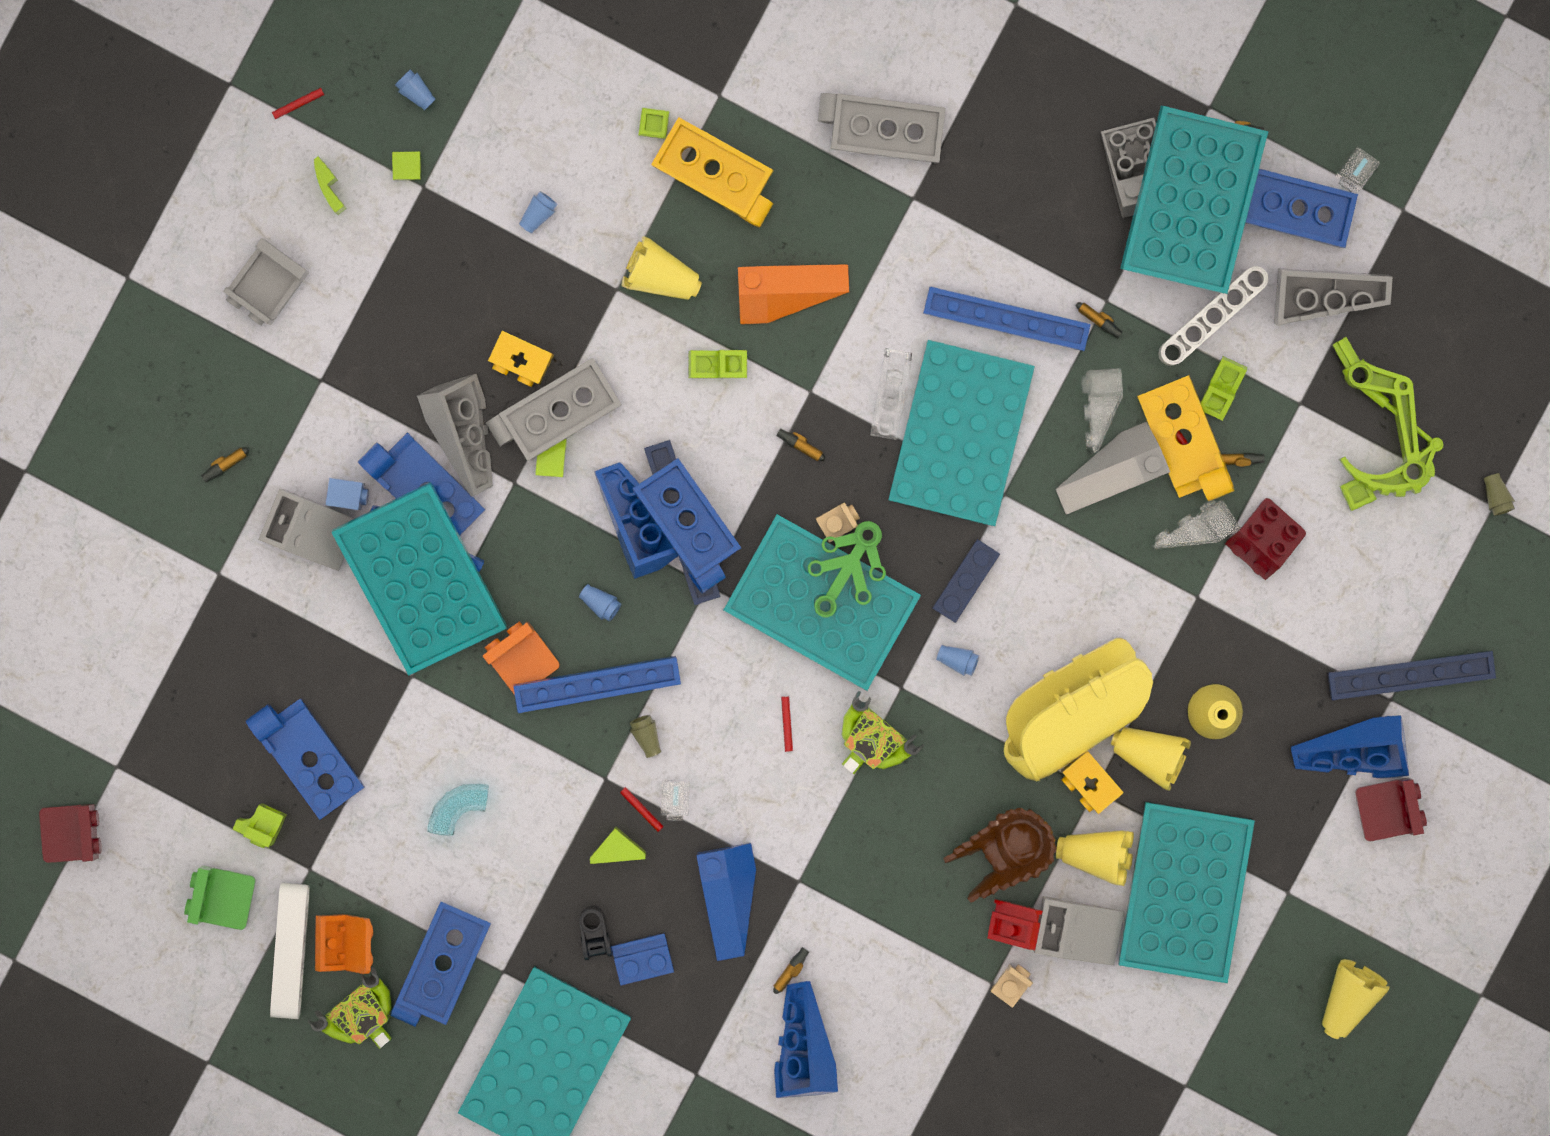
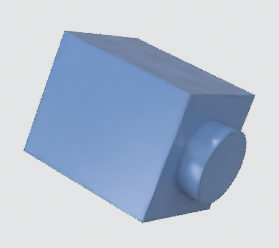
[326,478,369,510]

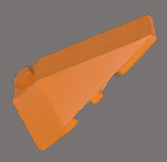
[738,265,849,324]

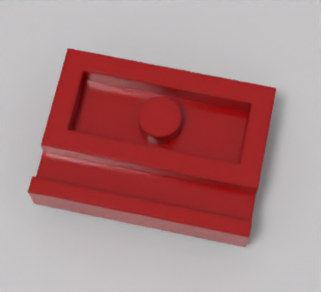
[987,899,1043,950]

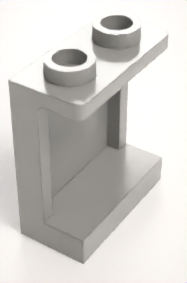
[223,238,309,326]

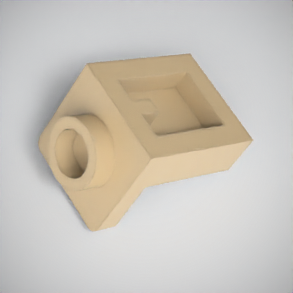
[816,502,860,543]
[990,964,1033,1008]

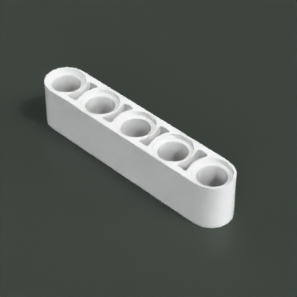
[1158,266,1268,366]
[270,883,310,1019]

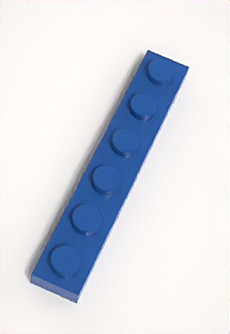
[923,287,1091,351]
[513,656,681,713]

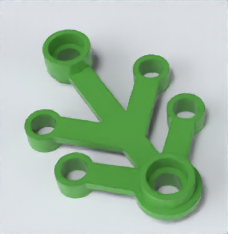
[808,521,886,618]

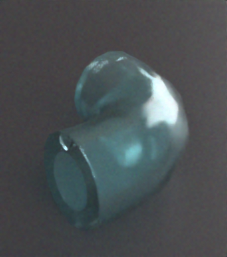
[427,784,489,836]

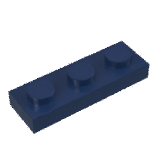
[932,539,1000,623]

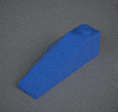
[1291,715,1409,778]
[774,981,838,1098]

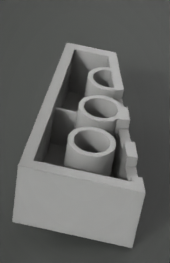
[1274,268,1393,326]

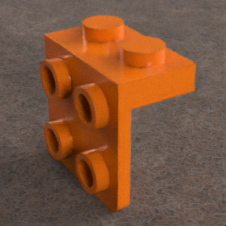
[483,621,560,695]
[315,914,373,974]

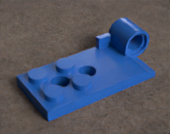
[1245,169,1358,248]
[357,432,486,536]
[632,458,741,593]
[246,698,365,820]
[390,902,491,1027]

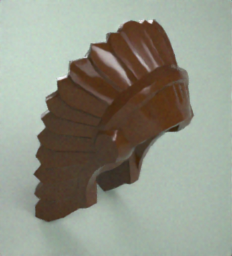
[943,808,1057,903]

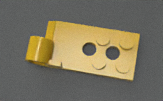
[651,117,773,228]
[1137,375,1235,501]

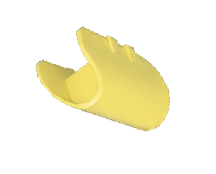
[1004,637,1153,782]

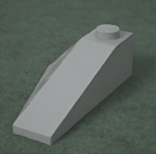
[417,374,493,496]
[1055,422,1170,514]

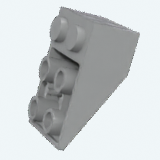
[1101,118,1156,218]
[258,489,355,571]
[1033,896,1124,966]

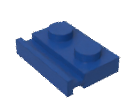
[611,933,674,985]

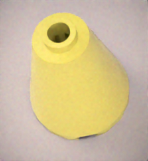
[622,236,702,300]
[1188,684,1243,739]
[1111,727,1191,791]
[1322,959,1390,1039]

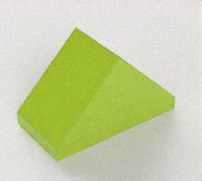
[590,827,646,864]

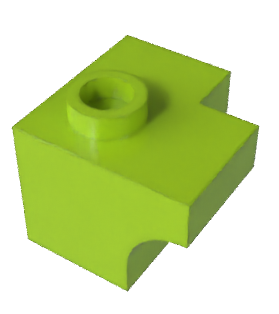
[232,803,287,848]

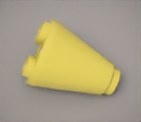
[1056,830,1134,886]

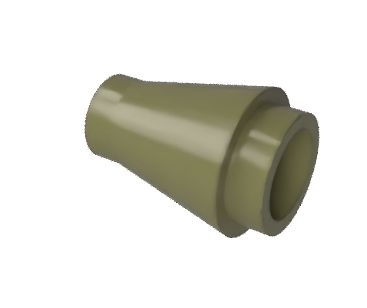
[1484,473,1515,516]
[630,715,662,758]

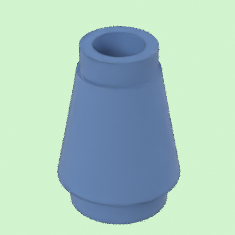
[395,70,436,110]
[519,191,558,234]
[579,584,621,621]
[936,645,979,676]

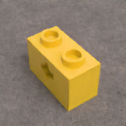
[488,331,554,387]
[1061,751,1124,814]

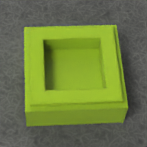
[638,108,670,139]
[392,152,421,180]
[1339,479,1377,511]

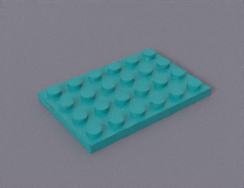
[1120,106,1268,294]
[888,340,1035,526]
[331,482,507,676]
[723,514,921,691]
[1118,802,1255,984]
[458,966,631,1136]

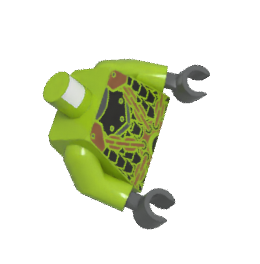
[841,691,924,774]
[308,967,392,1049]

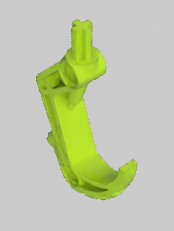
[1332,337,1443,497]

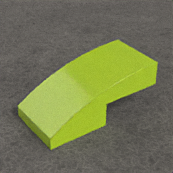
[314,156,347,215]
[688,350,747,378]
[1200,356,1248,421]
[535,438,567,477]

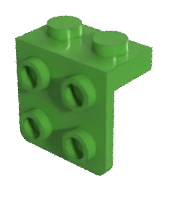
[184,866,256,930]

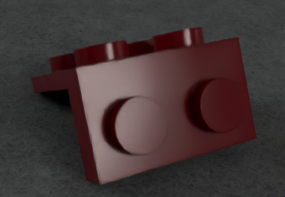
[1225,498,1306,580]
[1355,777,1427,842]
[39,804,102,863]

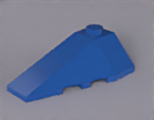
[595,462,678,579]
[696,843,756,961]

